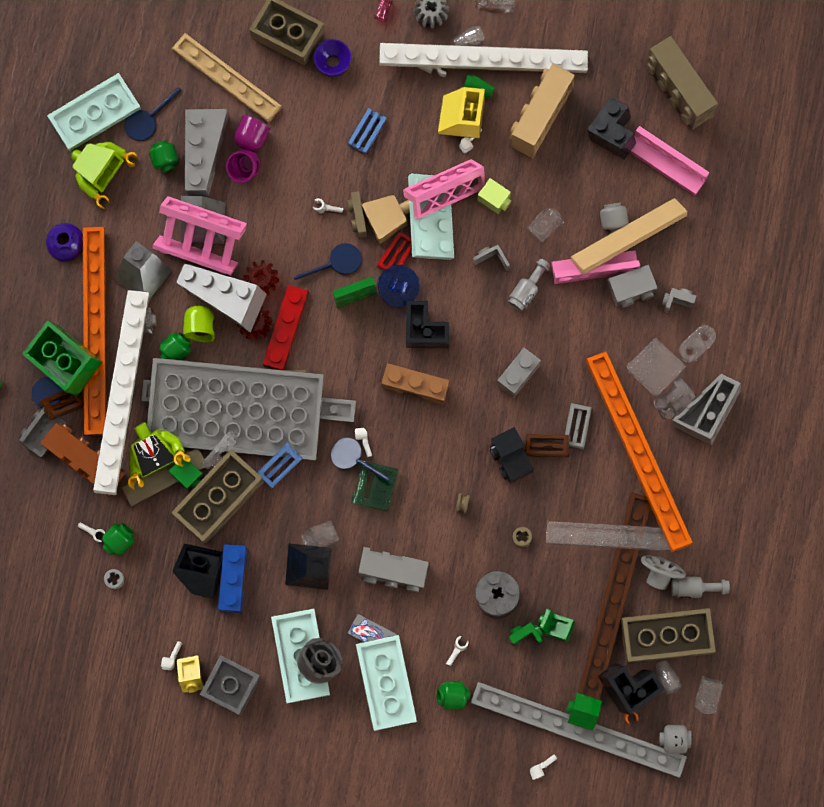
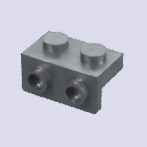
[19,407,68,459]

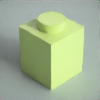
[478,178,511,214]

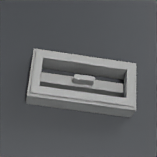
[563,403,592,450]

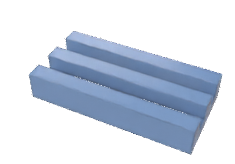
[348,108,387,154]
[257,443,303,488]

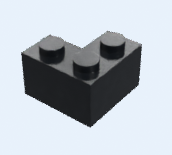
[587,97,636,160]
[406,300,449,348]
[489,427,534,484]
[598,663,664,715]

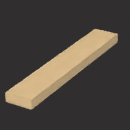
[172,33,282,123]
[571,198,687,275]

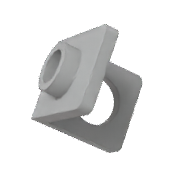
[473,245,510,271]

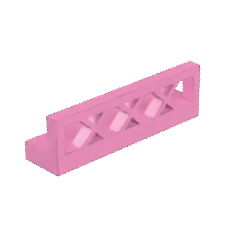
[630,126,709,196]
[403,159,485,219]
[551,250,640,284]

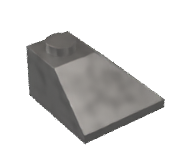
[180,196,226,244]
[113,241,173,302]

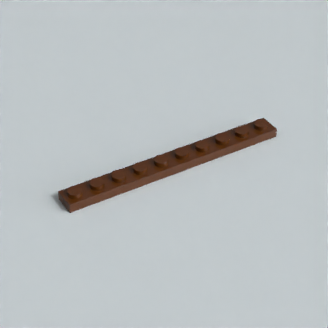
[578,493,651,700]

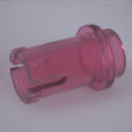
[374,0,393,22]

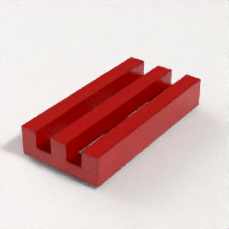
[377,231,412,278]

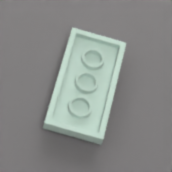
[47,73,141,151]
[408,174,454,260]
[271,609,330,704]
[356,635,417,731]

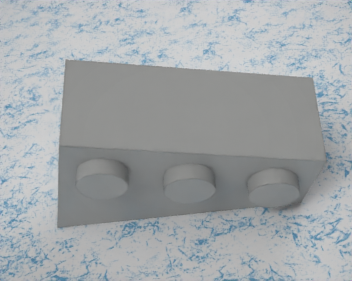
[672,374,741,446]

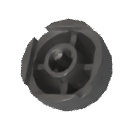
[297,638,343,684]

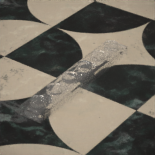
[545,521,676,552]

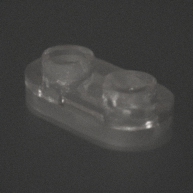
[679,325,716,362]

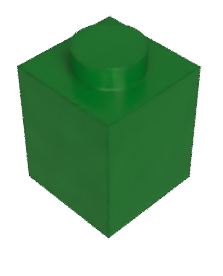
[169,458,204,492]
[566,693,602,731]

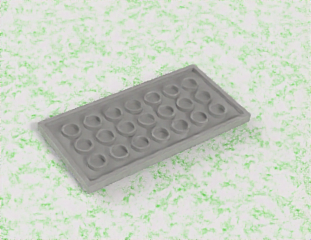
[147,358,324,460]

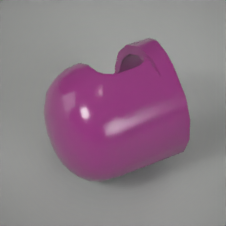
[234,115,270,152]
[226,149,261,183]

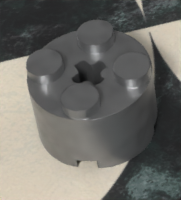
[475,571,520,618]

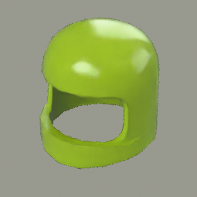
[183,306,215,343]

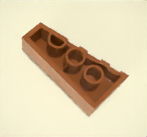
[40,423,125,497]

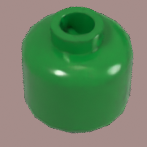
[149,140,179,173]
[160,332,191,361]
[102,523,135,555]
[436,681,470,710]

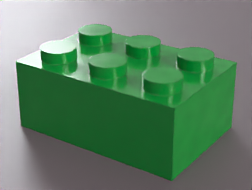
[22,320,103,396]

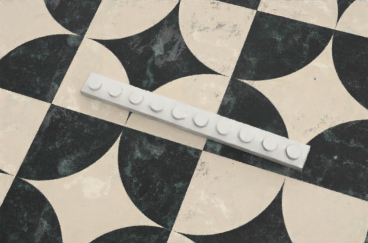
[379,43,588,73]
[93,290,150,495]

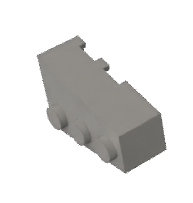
[358,547,429,592]

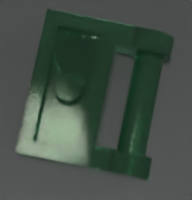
[350,461,398,512]

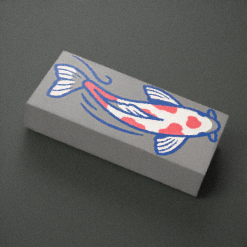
[348,614,397,642]

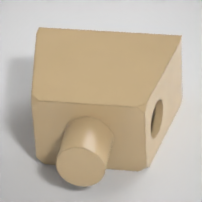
[361,195,410,245]

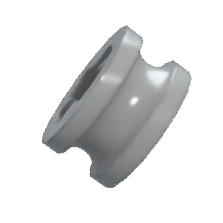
[104,569,125,590]

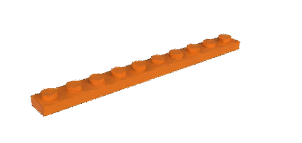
[83,227,107,436]
[586,352,693,553]

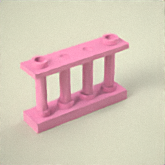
[152,196,247,275]

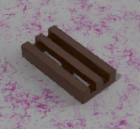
[39,391,84,421]
[525,434,570,457]

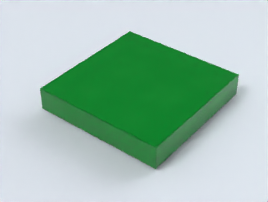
[333,277,377,309]

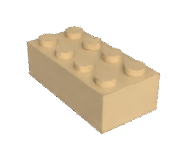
[510,63,575,158]

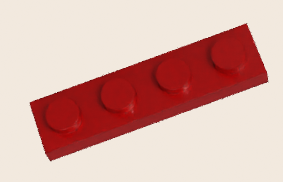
[263,285,309,370]

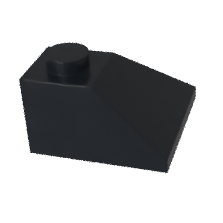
[285,543,332,590]
[173,544,223,599]

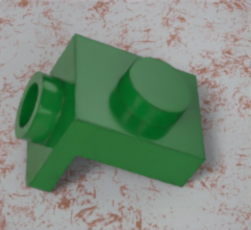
[539,609,575,643]
[508,622,544,646]

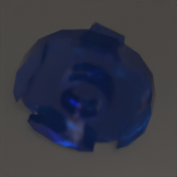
[377,265,420,307]

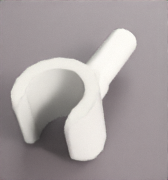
[459,129,482,153]
[313,198,343,214]
[355,428,372,457]
[78,522,105,542]
[446,636,468,666]
[161,641,182,670]
[530,755,557,780]

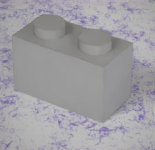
[607,265,657,307]
[497,348,541,398]

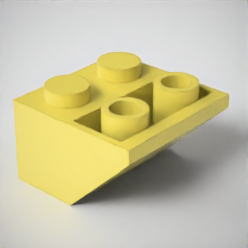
[438,87,485,138]

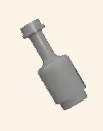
[508,259,550,312]
[671,576,730,598]

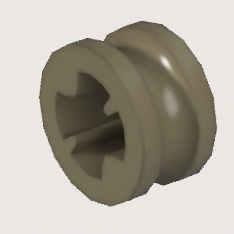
[455,493,470,514]
[513,527,532,548]

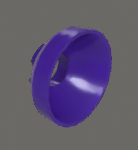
[314,39,351,77]
[46,223,83,262]

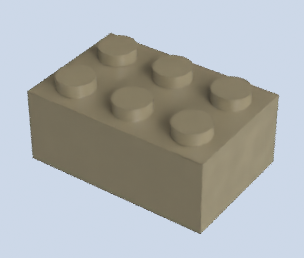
[249,0,325,66]

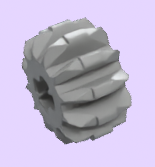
[413,0,449,29]

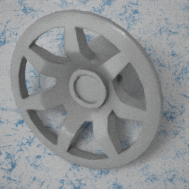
[641,555,686,590]

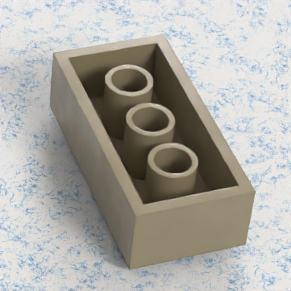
[646,36,718,130]
[171,449,264,545]
[620,608,716,664]

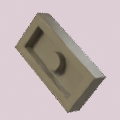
[348,191,367,238]

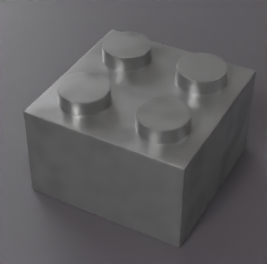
[200,655,261,716]

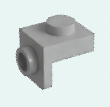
[662,288,696,313]

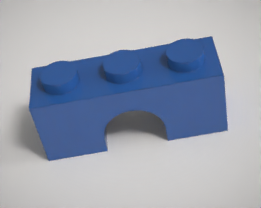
[218,544,248,614]

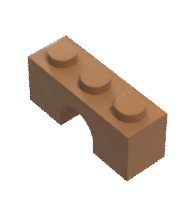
[381,363,449,406]

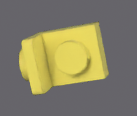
[177,656,204,693]

